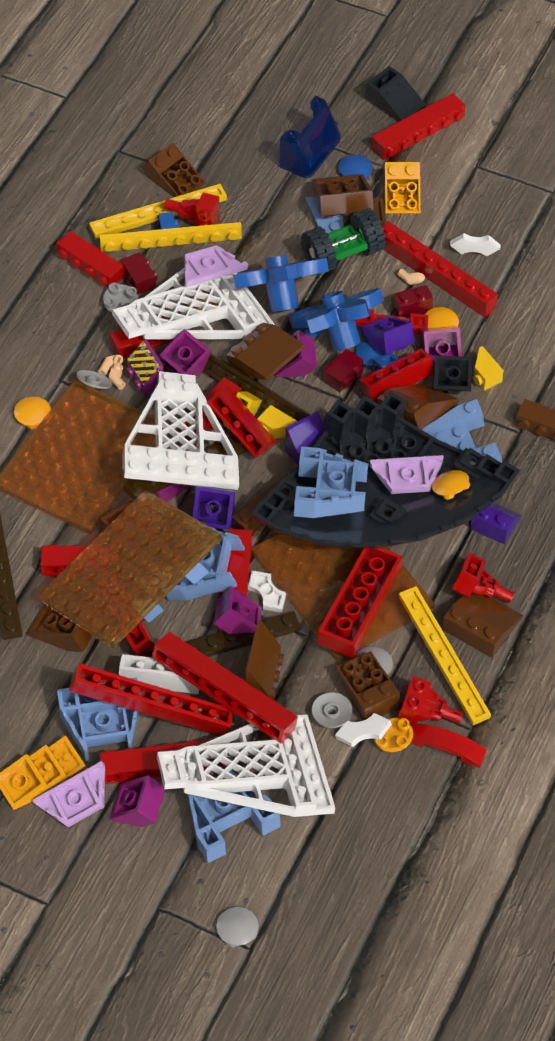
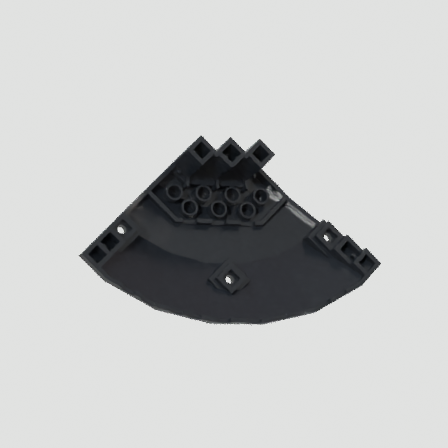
[251,391,520,549]

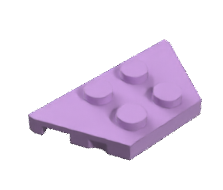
[184,245,248,287]
[370,455,443,494]
[33,761,105,827]

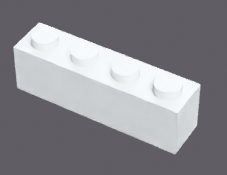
[119,654,199,694]

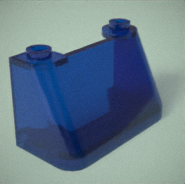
[279,95,341,178]

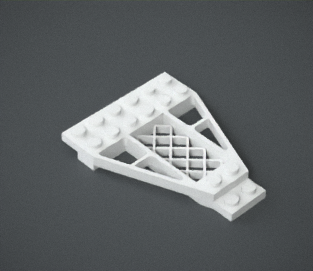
[112,268,275,339]
[122,371,239,490]
[157,715,335,817]

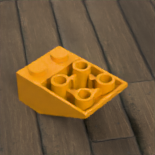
[384,162,421,214]

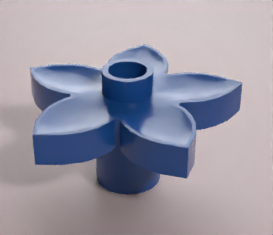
[233,255,329,312]
[288,288,384,351]

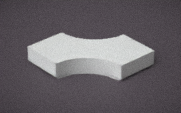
[450,233,500,256]
[248,571,286,613]
[335,713,392,747]

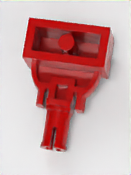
[164,192,220,226]
[452,552,515,603]
[396,675,464,724]

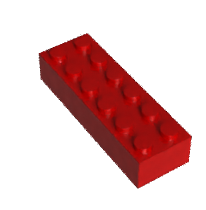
[317,548,403,659]

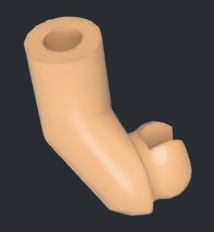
[397,269,425,285]
[98,354,123,376]
[109,363,126,390]

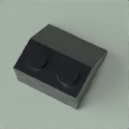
[434,356,472,392]

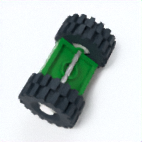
[301,208,386,275]

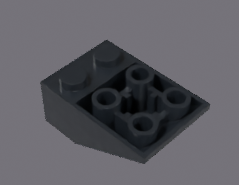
[366,66,426,121]

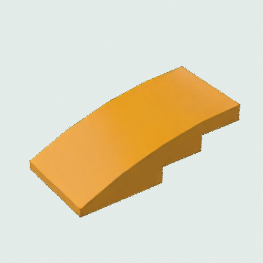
[0,735,88,810]

